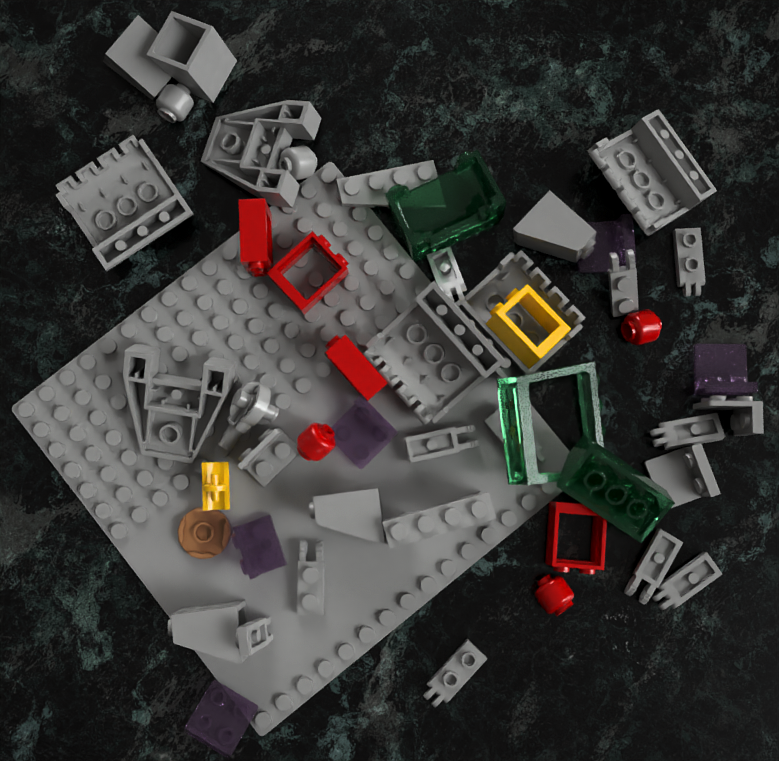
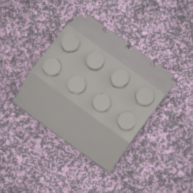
[587,109,717,235]
[56,135,193,271]
[455,250,586,392]
[363,281,506,425]

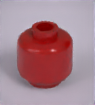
[621,310,662,345]
[297,423,336,461]
[535,574,574,616]

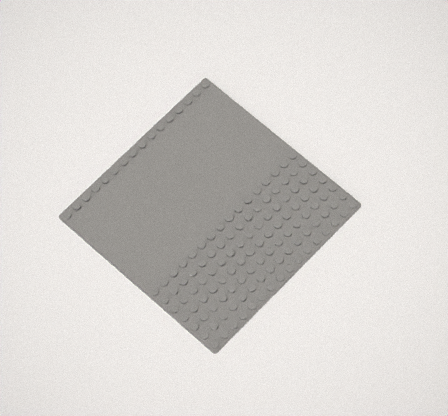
[12,162,584,736]

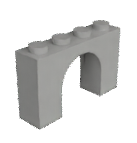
[382,492,496,549]

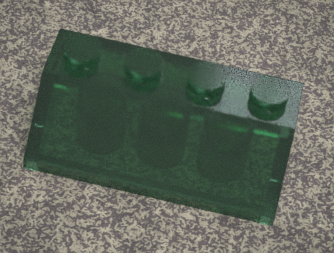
[556,434,675,543]

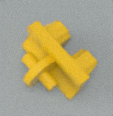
[202,461,230,511]

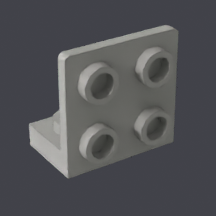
[693,396,764,436]
[236,428,299,487]
[644,444,721,510]

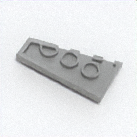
[336,160,446,210]

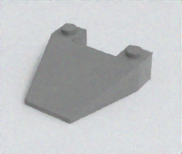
[201,100,322,208]
[123,344,237,464]

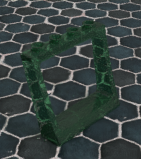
[496,362,608,485]

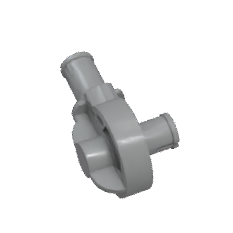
[217,381,279,451]

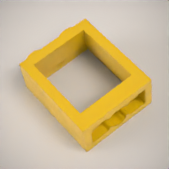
[486,284,571,369]

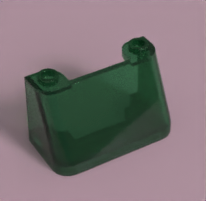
[384,150,506,261]

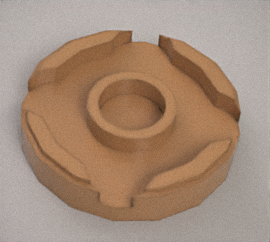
[178,507,231,559]

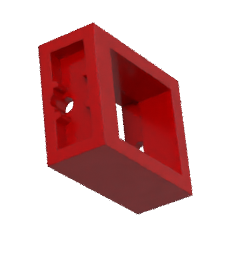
[239,198,273,277]
[267,231,349,315]
[325,335,388,401]
[545,501,608,574]

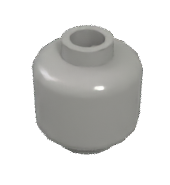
[156,83,194,123]
[279,145,317,180]

